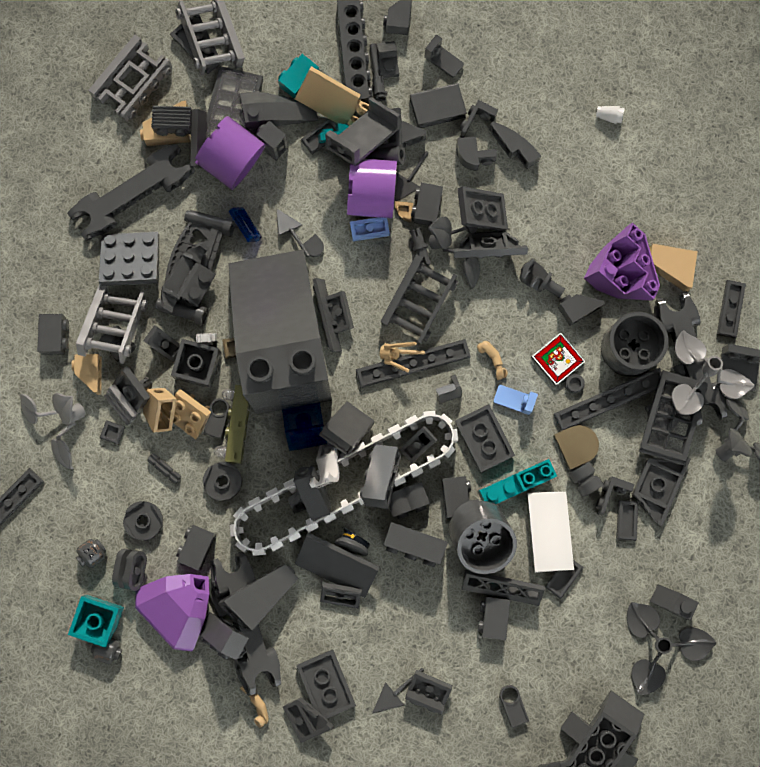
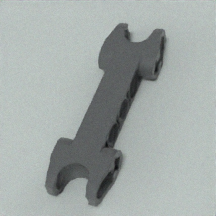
[67,144,195,241]
[655,291,728,426]
[210,552,281,696]

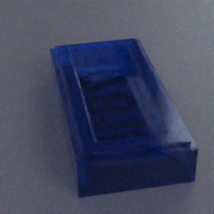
[228,207,262,242]

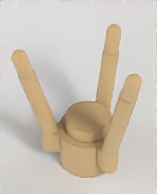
[380,342,425,372]

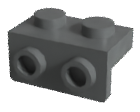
[405,670,453,714]

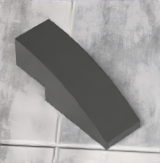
[489,122,541,169]

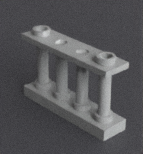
[175,0,245,76]
[76,284,148,364]

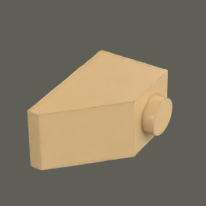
[72,354,102,395]

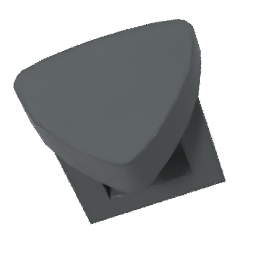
[436,374,462,404]

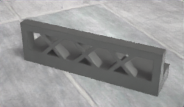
[462,570,545,606]

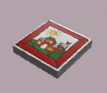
[531,333,585,386]

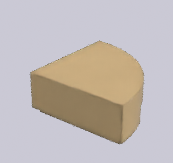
[395,201,413,222]

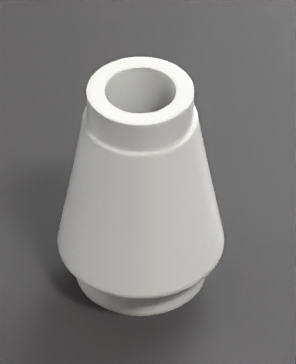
[596,106,624,124]

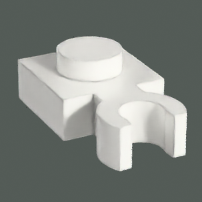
[196,333,218,345]

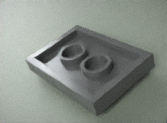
[458,186,508,231]
[454,404,515,473]
[296,649,356,719]

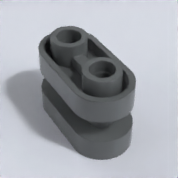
[112,549,147,591]

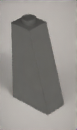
[218,565,299,632]

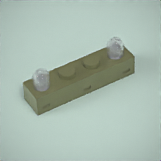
[214,385,250,465]

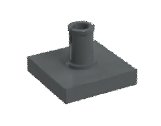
[112,366,152,415]

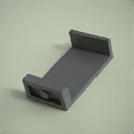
[325,97,400,166]

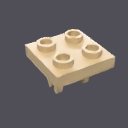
[173,389,211,439]

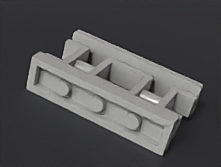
[88,35,172,122]

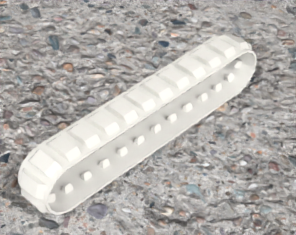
[230,411,458,556]

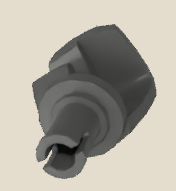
[519,259,566,298]

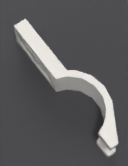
[309,440,339,488]

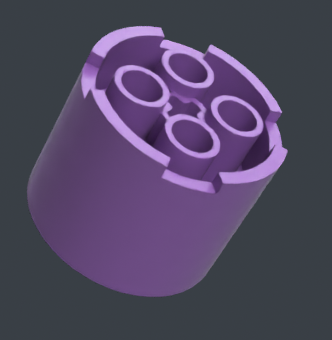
[195,116,266,190]
[347,159,397,218]

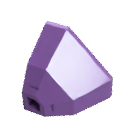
[584,223,660,300]
[135,574,209,651]

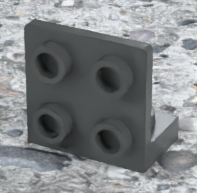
[721,344,760,392]

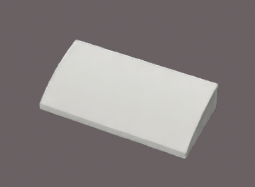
[527,492,574,573]

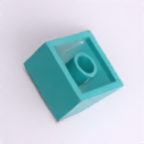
[68,595,124,648]

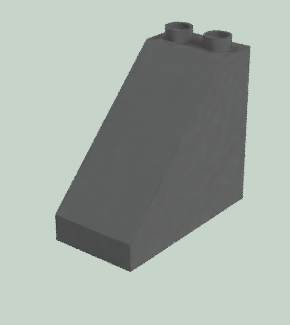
[228,249,332,415]

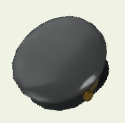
[334,527,370,556]

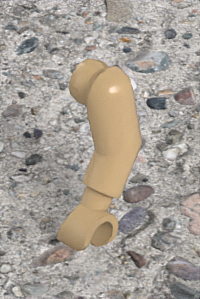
[477,341,508,380]
[240,686,269,728]

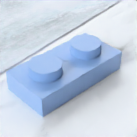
[350,217,390,242]

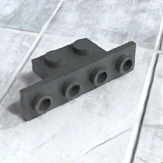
[313,278,354,353]

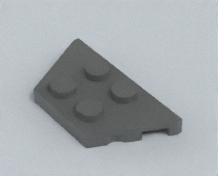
[454,231,528,258]
[632,457,691,527]

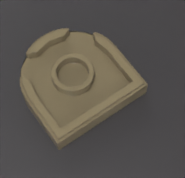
[553,425,599,470]

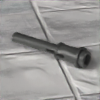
[369,43,387,101]

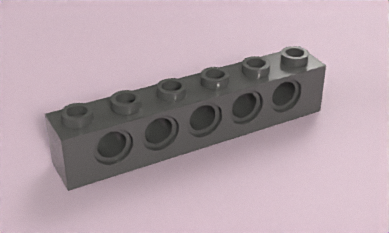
[337,0,373,104]

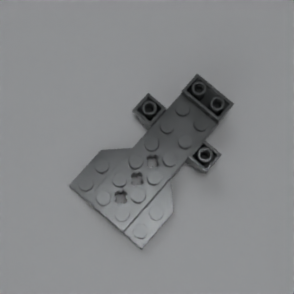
[538,691,645,767]

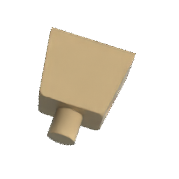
[143,388,177,433]

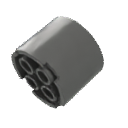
[601,312,668,377]
[448,499,517,574]

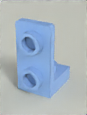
[493,385,538,415]

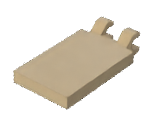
[295,66,369,126]

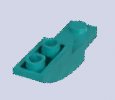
[478,459,557,504]

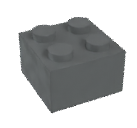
[171,339,222,389]

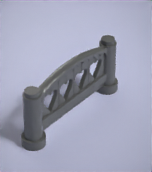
[155,210,236,326]

